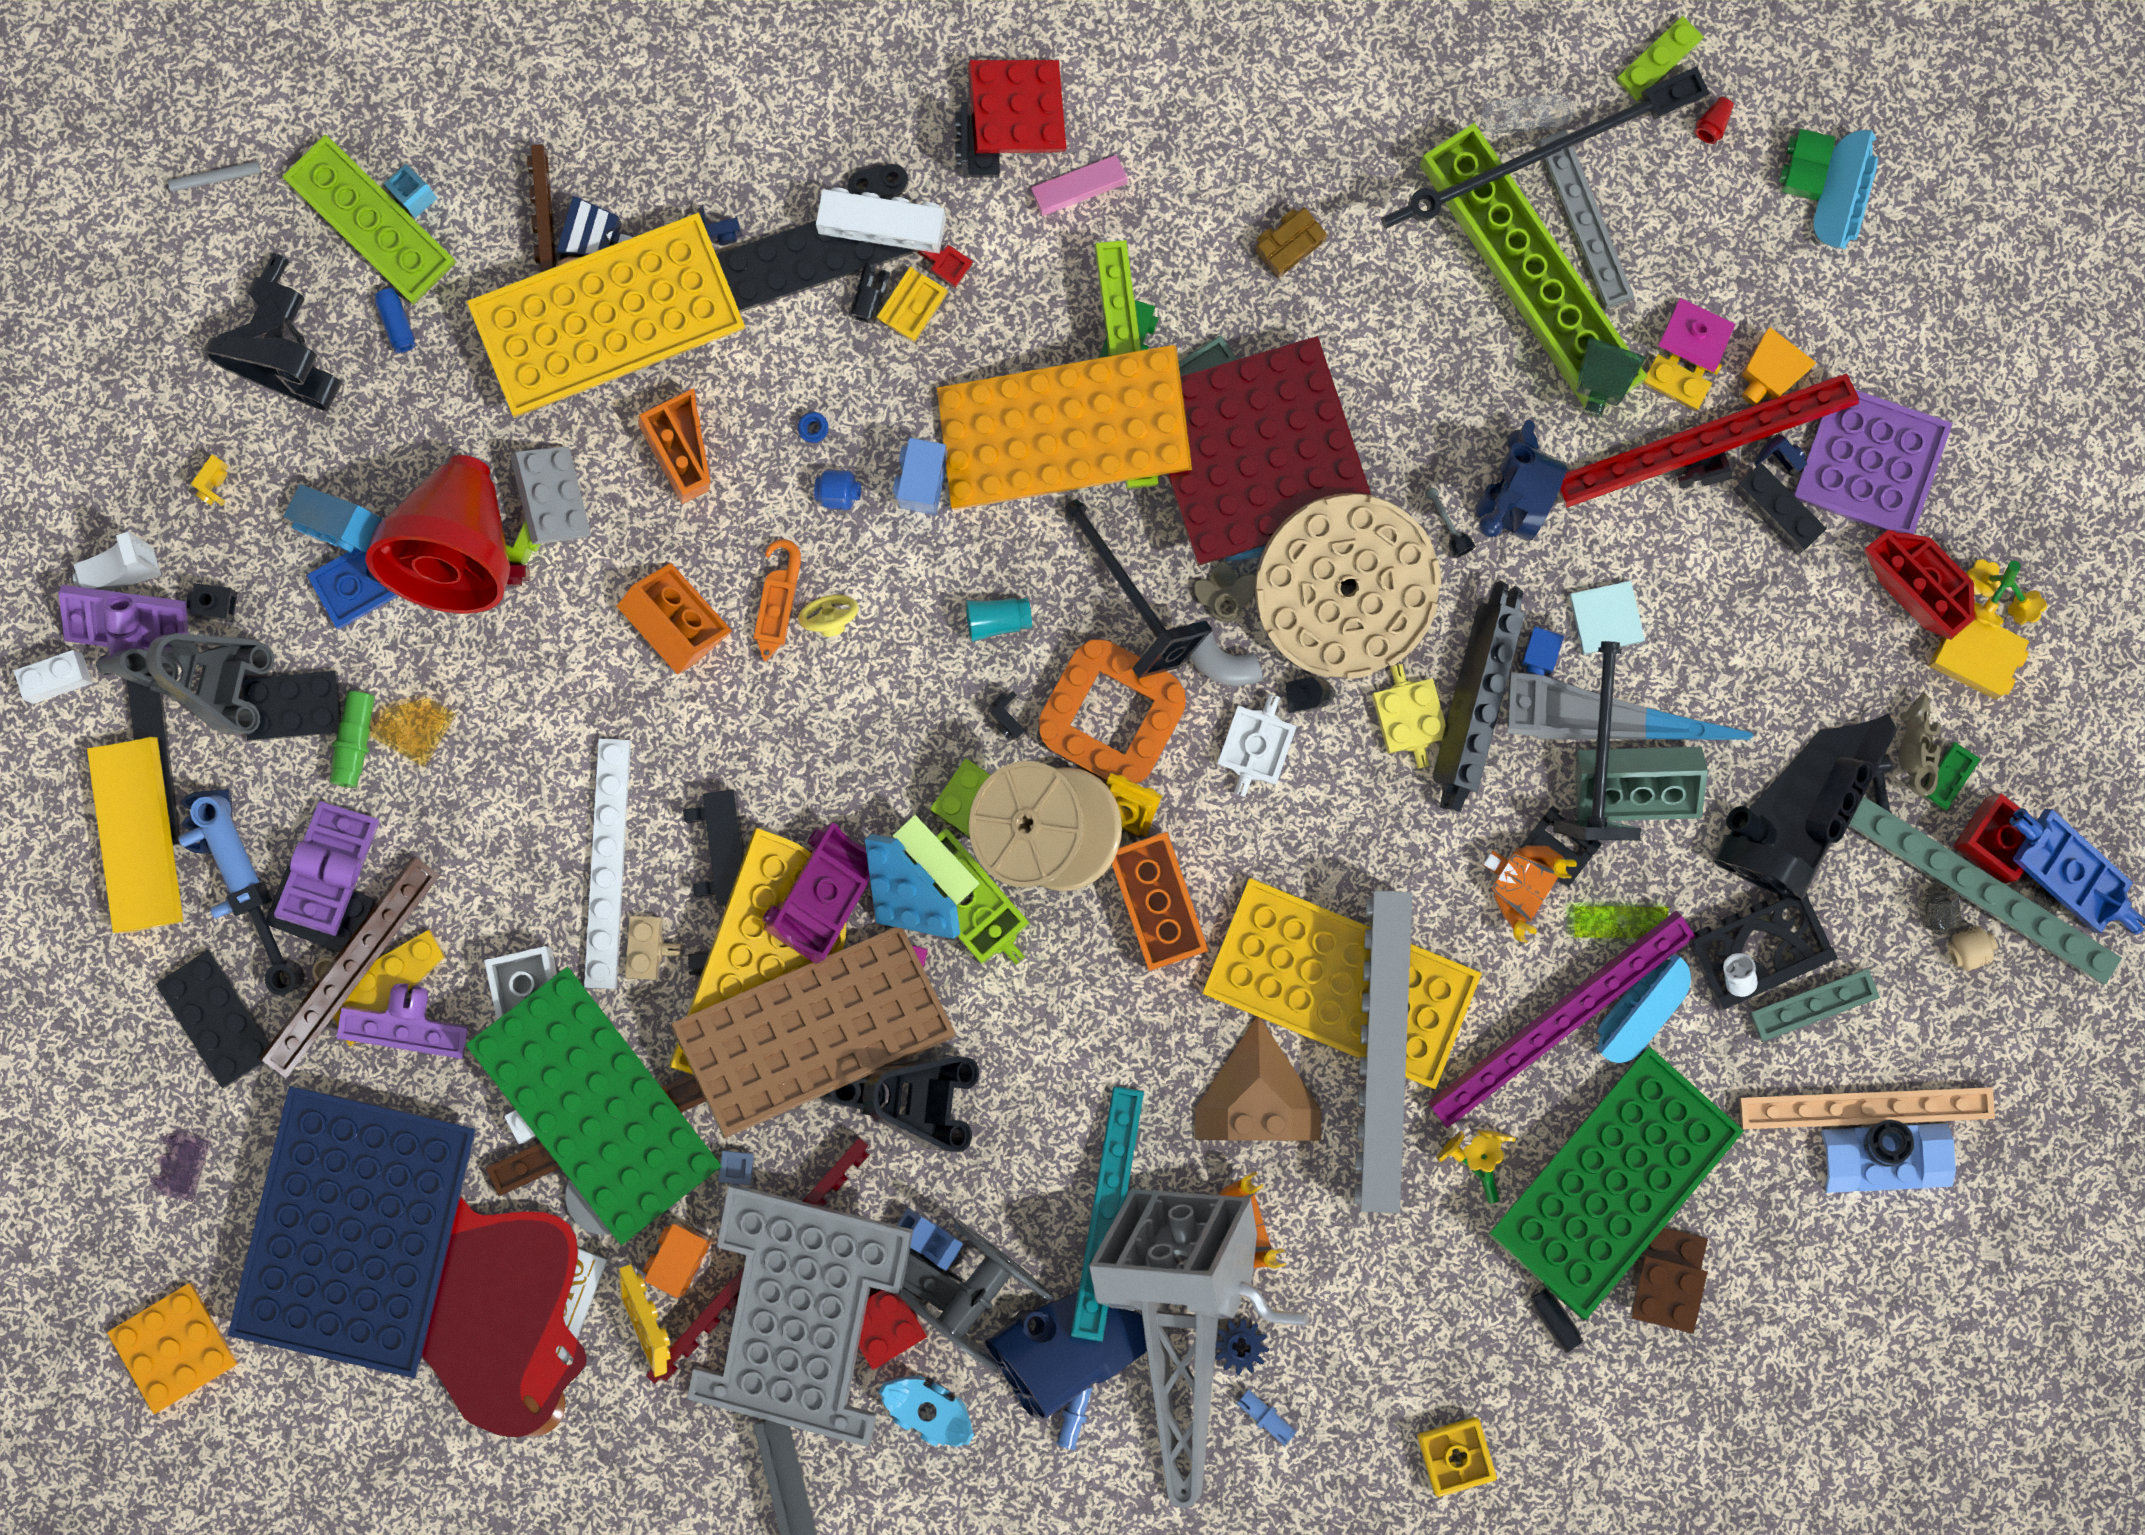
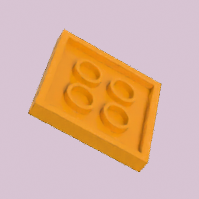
[107,1282,238,1414]

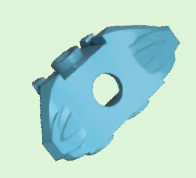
[878,1375,974,1447]

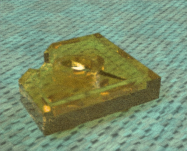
[370,698,457,768]

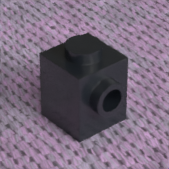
[187,583,238,622]

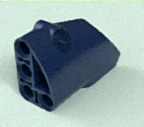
[985,1292,1147,1420]

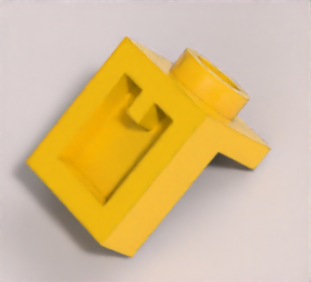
[191,454,228,506]

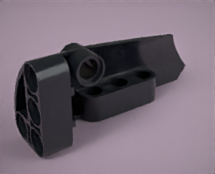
[1713,714,1898,901]

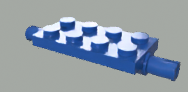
[2009,808,2145,935]

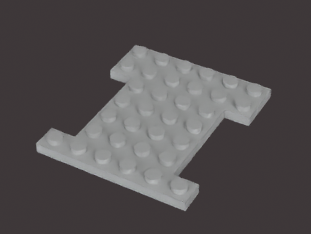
[687,1184,914,1447]

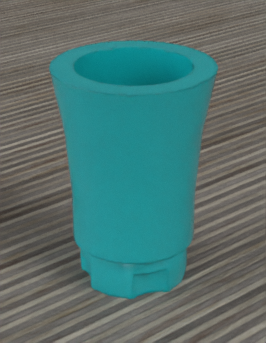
[965,598,1032,643]

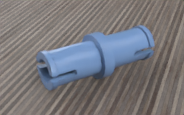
[1056,1387,1093,1450]
[1236,1389,1297,1446]

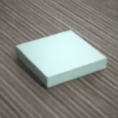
[1569,581,1645,655]

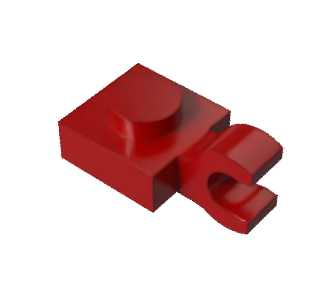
[918,244,973,289]

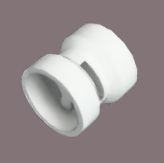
[1723,953,1758,997]

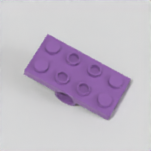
[58,585,189,655]
[274,801,380,936]

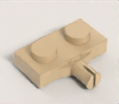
[625,916,683,980]

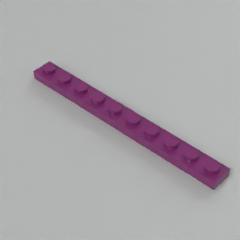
[1427,911,1695,1128]

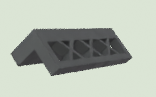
[861,1216,967,1311]
[753,1420,817,1535]

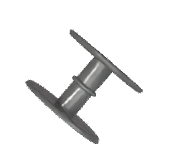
[898,1218,1055,1372]

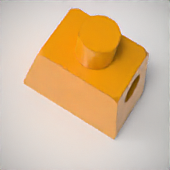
[1741,327,1816,406]

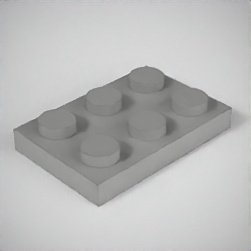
[510,447,591,545]

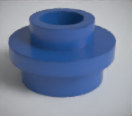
[798,412,829,443]

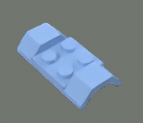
[1821,1123,1956,1193]

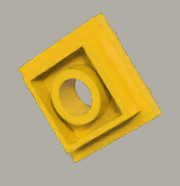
[1106,773,1163,837]

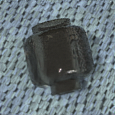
[1918,885,1961,934]

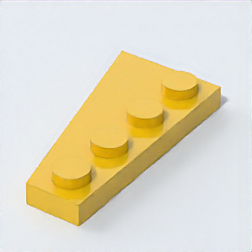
[333,930,445,1047]

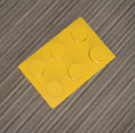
[619,1264,670,1377]

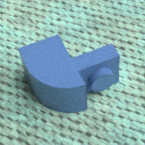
[897,1207,963,1271]

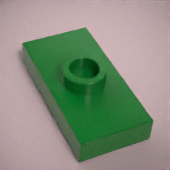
[1922,742,1981,811]

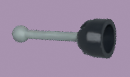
[1427,488,1476,559]

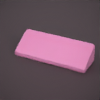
[1031,155,1128,216]

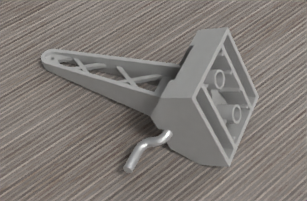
[1089,1189,1309,1509]

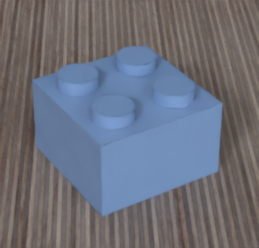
[893,437,948,515]

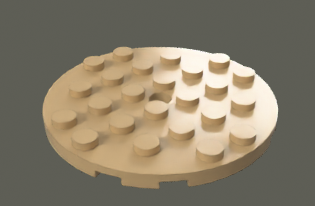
[1255,493,1441,679]

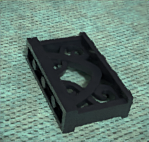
[1688,893,1838,1011]

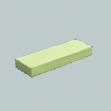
[892,815,980,905]

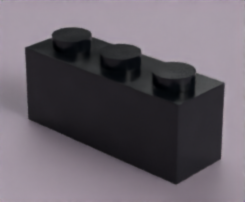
[1733,463,1827,555]

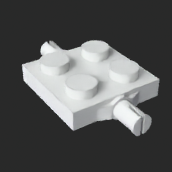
[1217,694,1297,797]

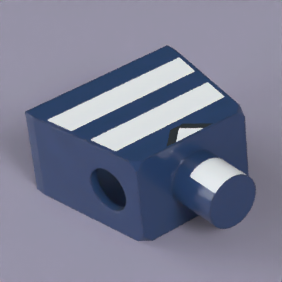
[557,196,635,259]

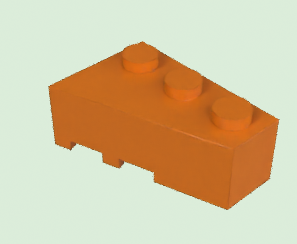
[638,388,710,505]

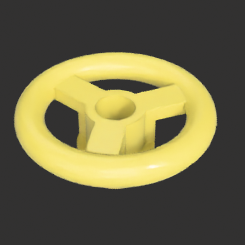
[798,595,859,637]

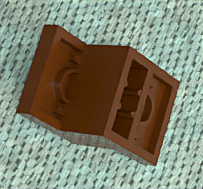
[1629,1228,1708,1334]

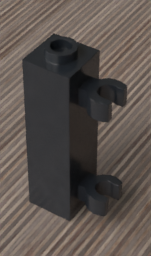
[683,789,745,908]

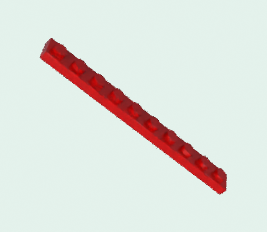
[1559,373,1859,508]

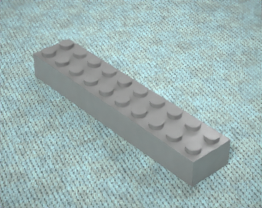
[1354,891,1412,1214]

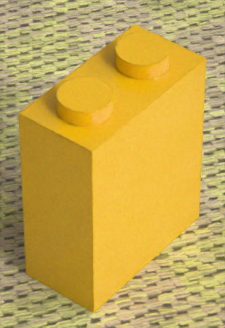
[1928,619,2030,700]

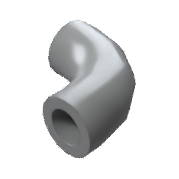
[1190,632,1263,686]

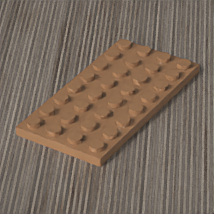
[671,927,956,1139]

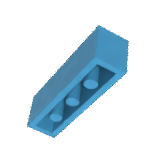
[283,484,383,553]

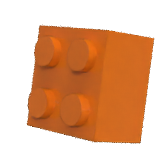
[643,1221,714,1299]

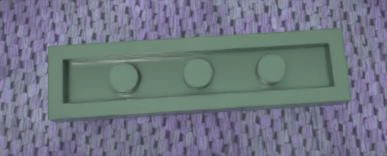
[1749,969,1880,1042]

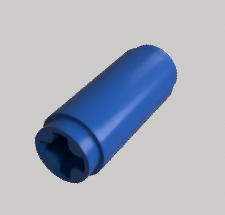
[374,288,416,353]

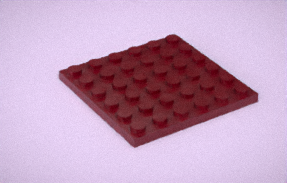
[1167,336,1371,566]

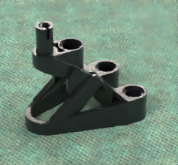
[202,253,342,411]
[818,1054,979,1152]

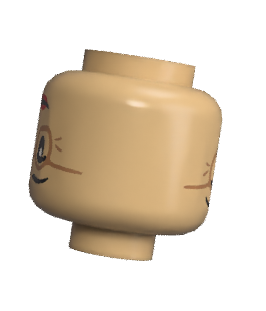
[1947,925,1998,971]

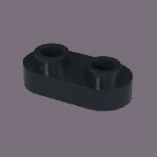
[847,164,908,198]

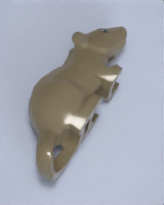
[1898,693,1942,796]

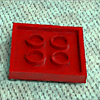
[967,60,1067,153]

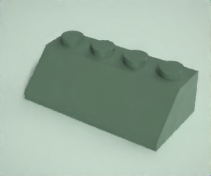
[1575,747,1708,821]

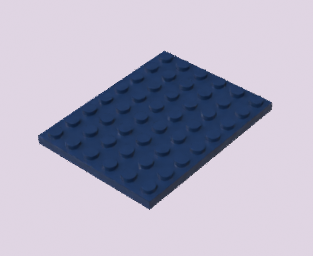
[227,1086,477,1379]

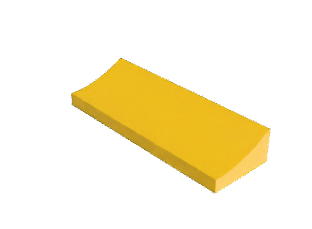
[87,737,184,933]

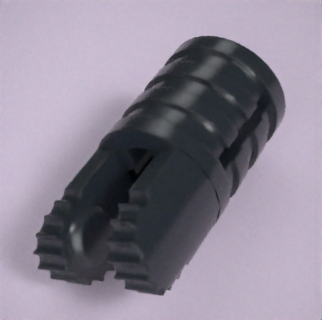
[848,262,890,324]

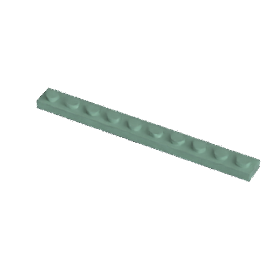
[1849,797,2122,985]

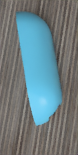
[1814,130,1878,249]
[1596,955,1691,1063]

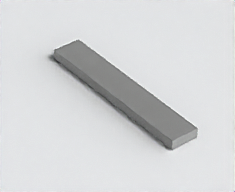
[1537,130,1635,310]

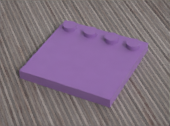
[1794,390,1953,534]

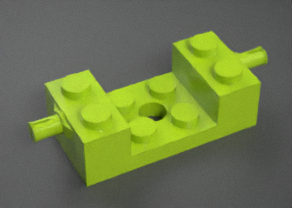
[910,828,1030,966]

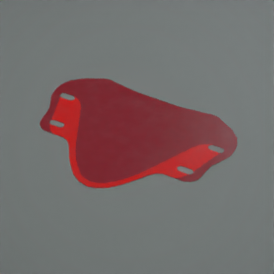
[422,1197,587,1438]

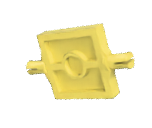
[1372,664,1446,769]

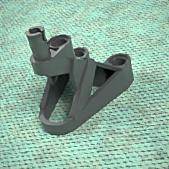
[96,633,274,735]

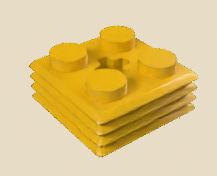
[1417,1417,1497,1497]

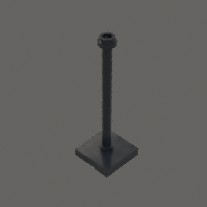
[1064,499,1212,678]
[1553,641,1641,841]

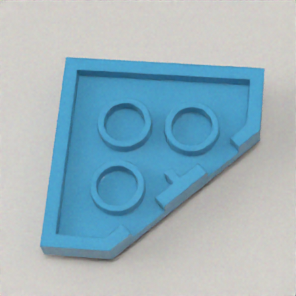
[865,834,960,939]

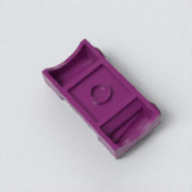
[762,822,870,964]

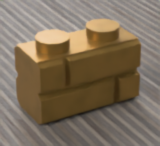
[1255,207,1327,279]

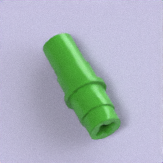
[329,691,375,788]

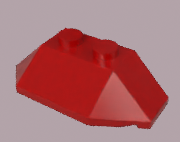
[1864,530,1975,640]

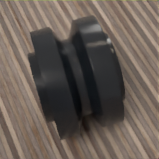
[1864,1120,1914,1167]

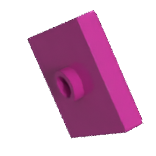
[1658,298,1736,373]

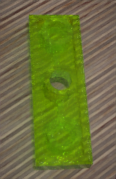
[1573,906,1669,938]

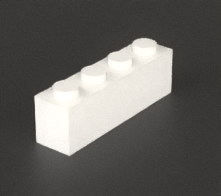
[816,187,946,254]

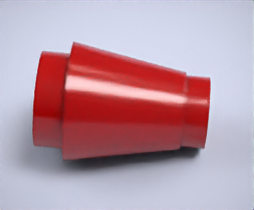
[1695,97,1734,144]

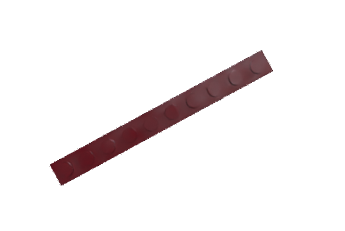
[646,1137,870,1384]

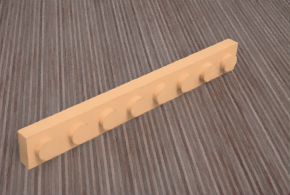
[1739,1087,1995,1129]

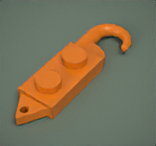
[753,539,801,662]

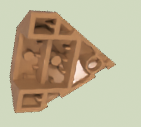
[1195,1017,1321,1141]

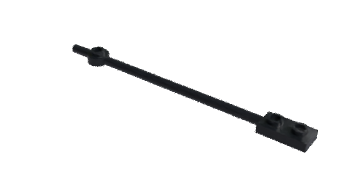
[1381,66,1710,229]

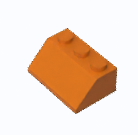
[616,563,732,675]

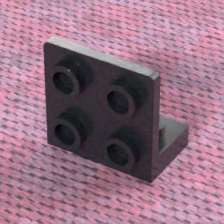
[955,102,1000,178]

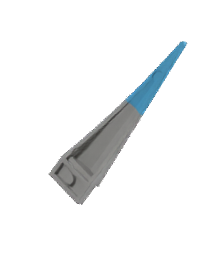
[1507,672,1754,740]

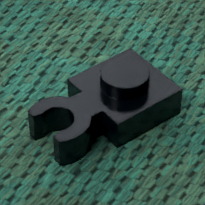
[1674,452,1732,489]

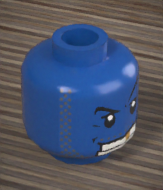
[814,469,861,511]

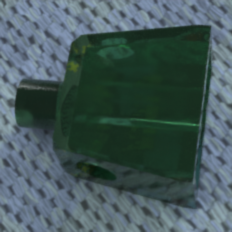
[1576,337,1645,417]

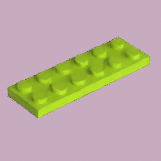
[282,134,457,306]

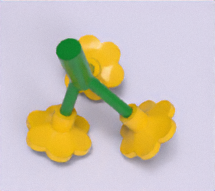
[1966,559,2048,629]
[1436,1129,1516,1204]

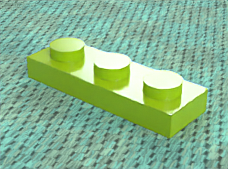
[1616,16,1704,102]

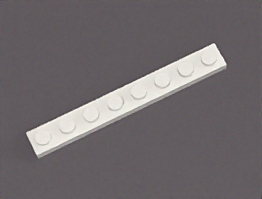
[584,739,631,989]

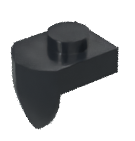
[1285,677,1336,713]

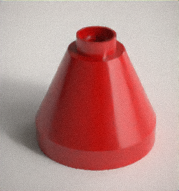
[366,455,510,614]

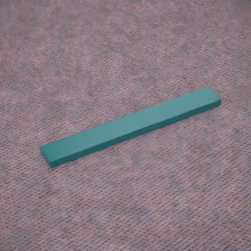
[1071,1086,1144,1342]

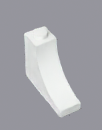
[73,532,161,591]

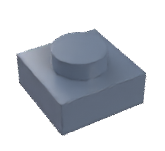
[718,1150,755,1186]

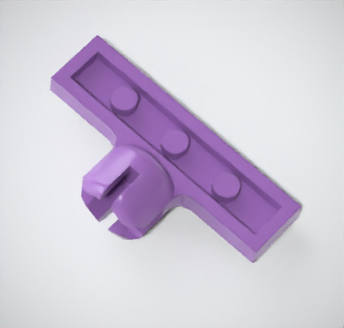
[336,984,468,1059]

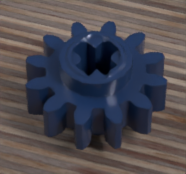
[1215,1318,1269,1375]

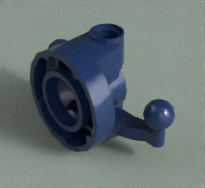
[1475,420,1567,542]

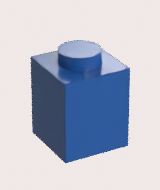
[1520,627,1564,676]

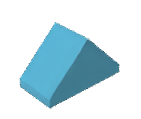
[383,164,438,218]

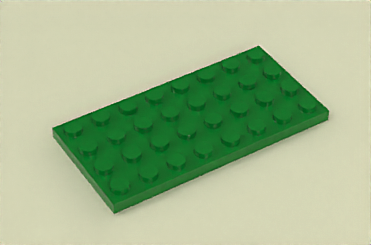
[465,966,722,1246]
[1488,1046,1744,1321]

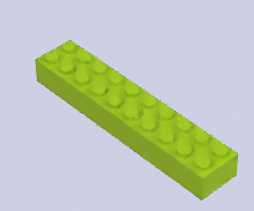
[1420,122,1648,417]

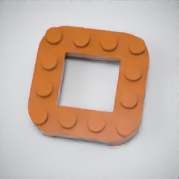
[1039,640,1186,785]

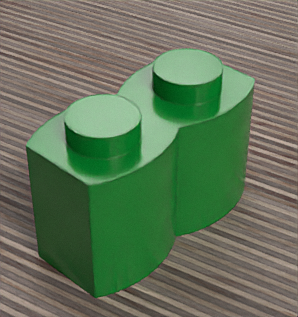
[1778,128,1836,201]

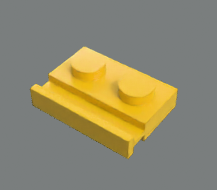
[877,266,948,343]

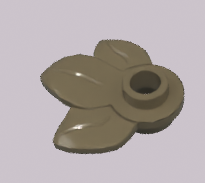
[1195,561,1256,623]

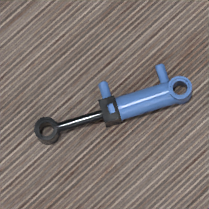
[179,795,305,995]

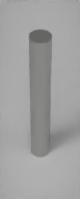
[168,161,262,192]

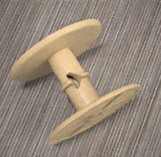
[969,761,1122,891]

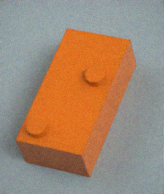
[1112,832,1209,971]

